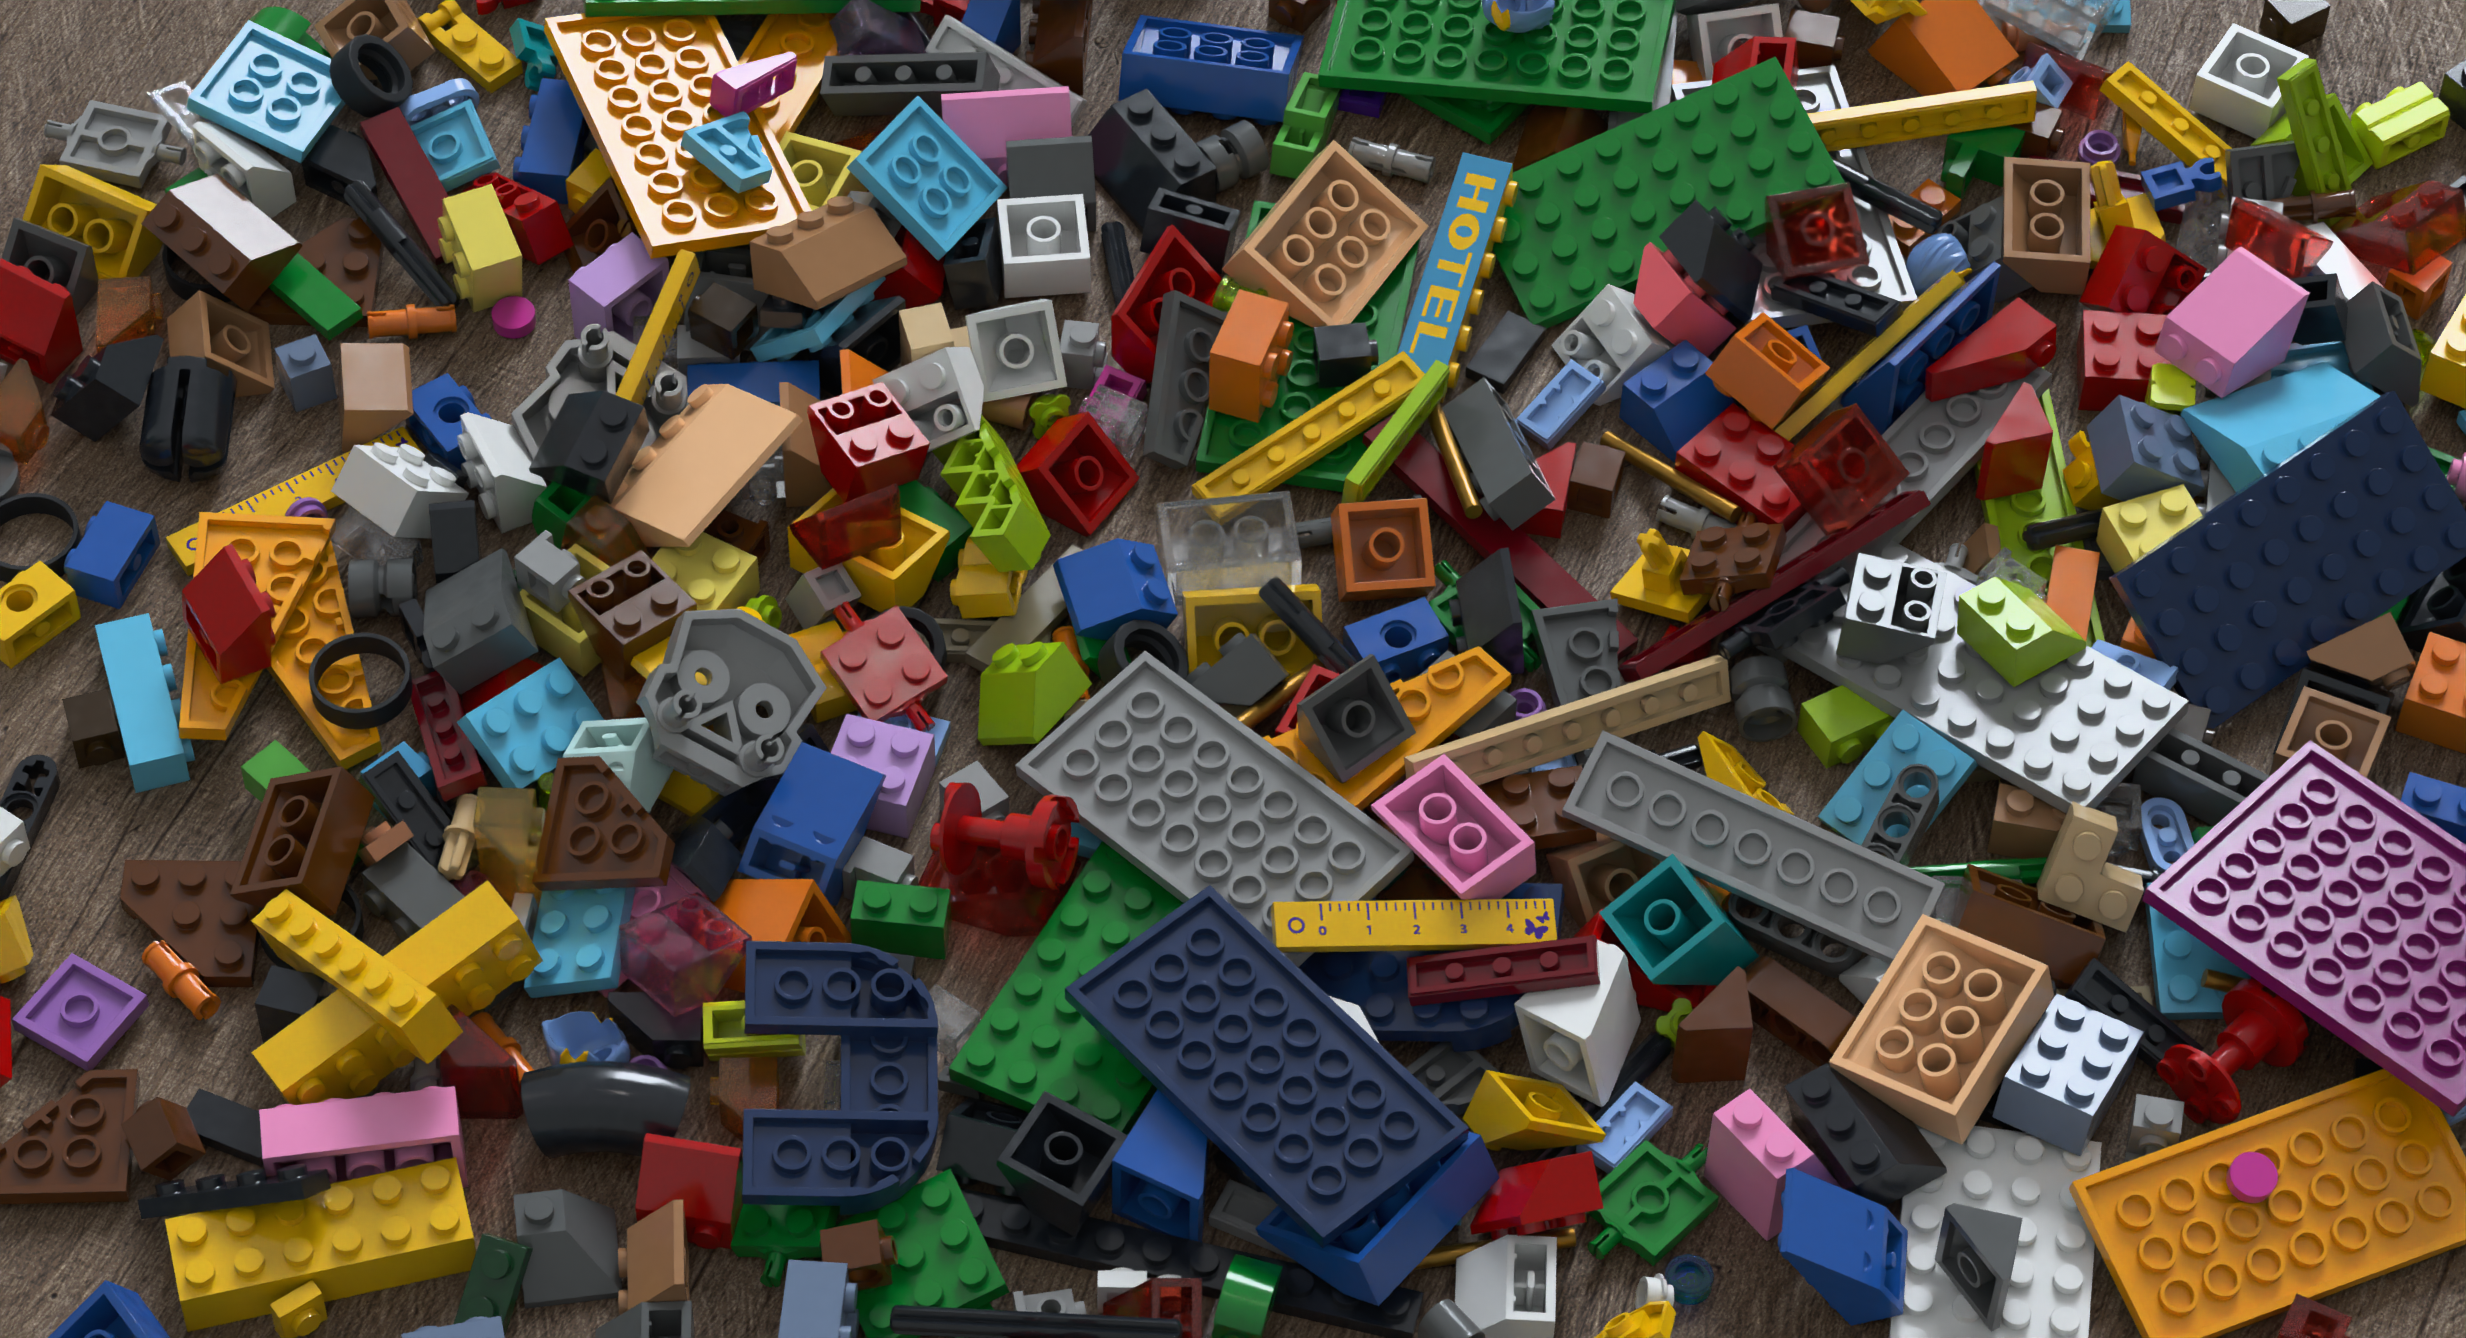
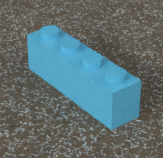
[95,613,195,793]

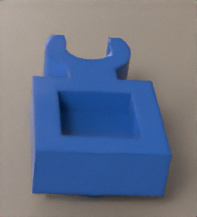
[2141,158,2222,211]

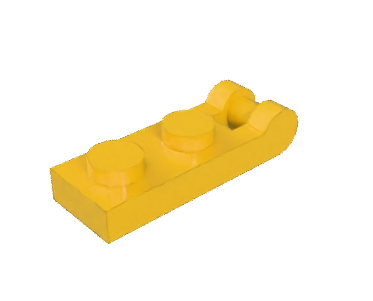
[417,0,523,94]

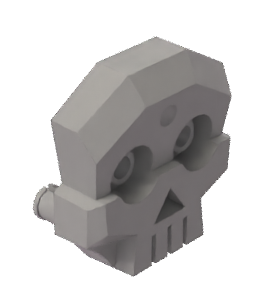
[511,324,689,504]
[636,609,827,797]

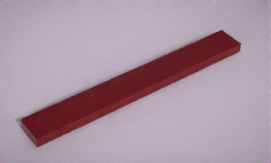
[1362,412,1638,661]
[1618,490,1931,682]

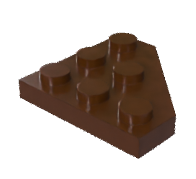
[241,217,384,327]
[532,756,675,891]
[120,860,260,987]
[0,1069,140,1204]

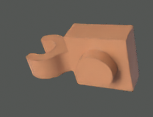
[357,821,414,867]

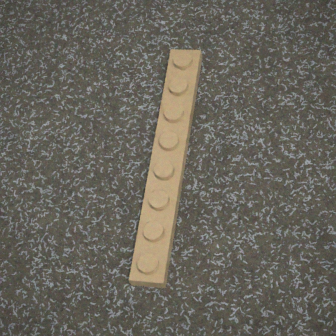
[1404,654,1731,786]

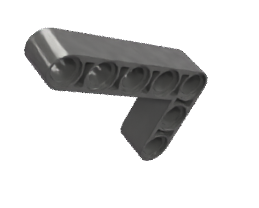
[1728,764,1940,978]

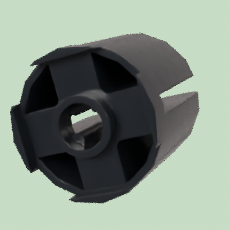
[139,356,237,483]

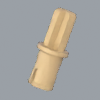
[437,794,487,881]

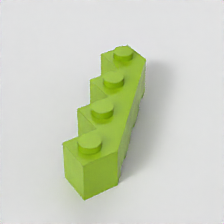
[932,414,1051,572]

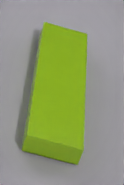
[2276,58,2357,228]
[1341,360,1450,503]

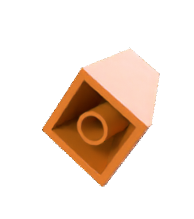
[1868,0,2019,96]
[685,879,852,993]

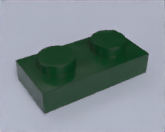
[453,1233,533,1337]

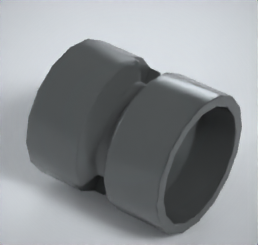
[1195,120,1269,194]
[348,557,418,618]
[1729,656,1797,742]

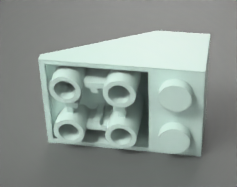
[563,718,674,813]

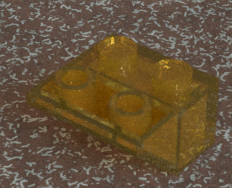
[473,787,545,907]

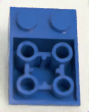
[737,742,886,906]
[1778,1168,1908,1326]

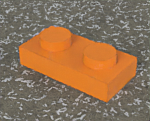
[1887,178,1962,258]

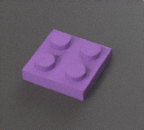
[12,953,149,1071]

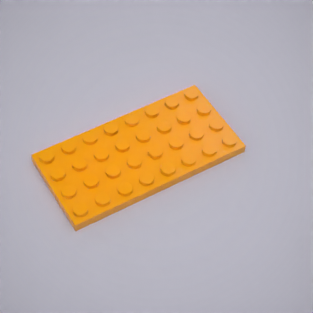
[544,13,812,259]
[2069,1069,2466,1338]

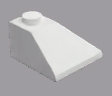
[965,299,1067,402]

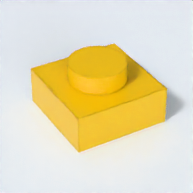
[270,1280,328,1338]

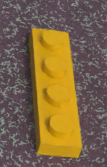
[2100,61,2232,198]

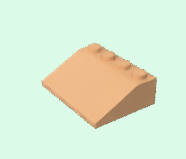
[1222,140,1429,328]
[595,384,803,547]
[1829,914,2054,1145]

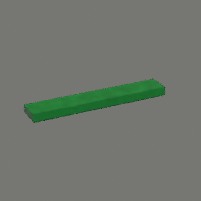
[165,167,363,341]

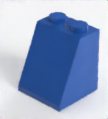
[1112,1089,1209,1242]

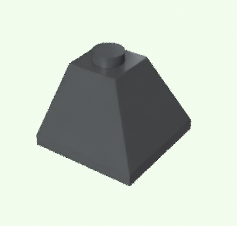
[513,1189,623,1309]

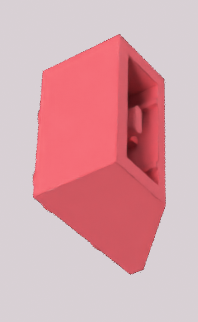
[1633,242,1737,357]

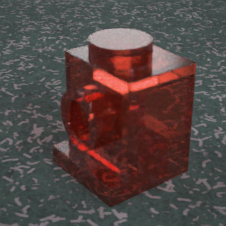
[2277,1294,2352,1338]

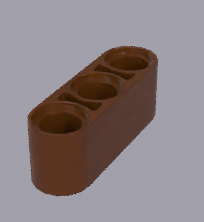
[1745,956,1856,1067]

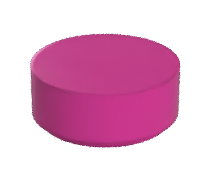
[491,296,536,339]
[2226,1152,2278,1203]

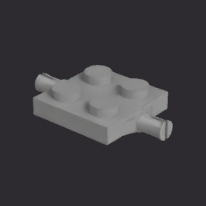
[44,100,187,188]

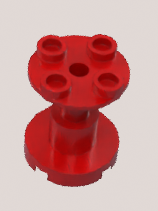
[930,782,1080,890]
[2156,979,2309,1124]

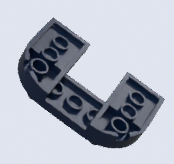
[1298,883,1565,1052]
[742,941,939,1215]

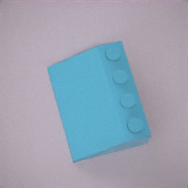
[2180,362,2380,493]

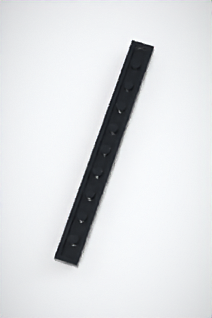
[960,1188,1424,1338]

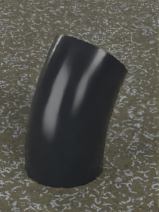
[521,1061,690,1159]

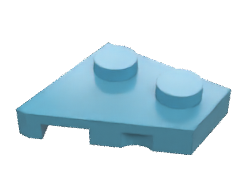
[680,111,773,193]

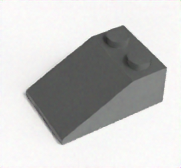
[423,548,538,695]

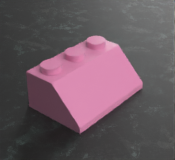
[941,86,1072,186]
[1371,754,1536,899]

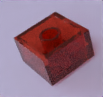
[1773,403,1910,536]

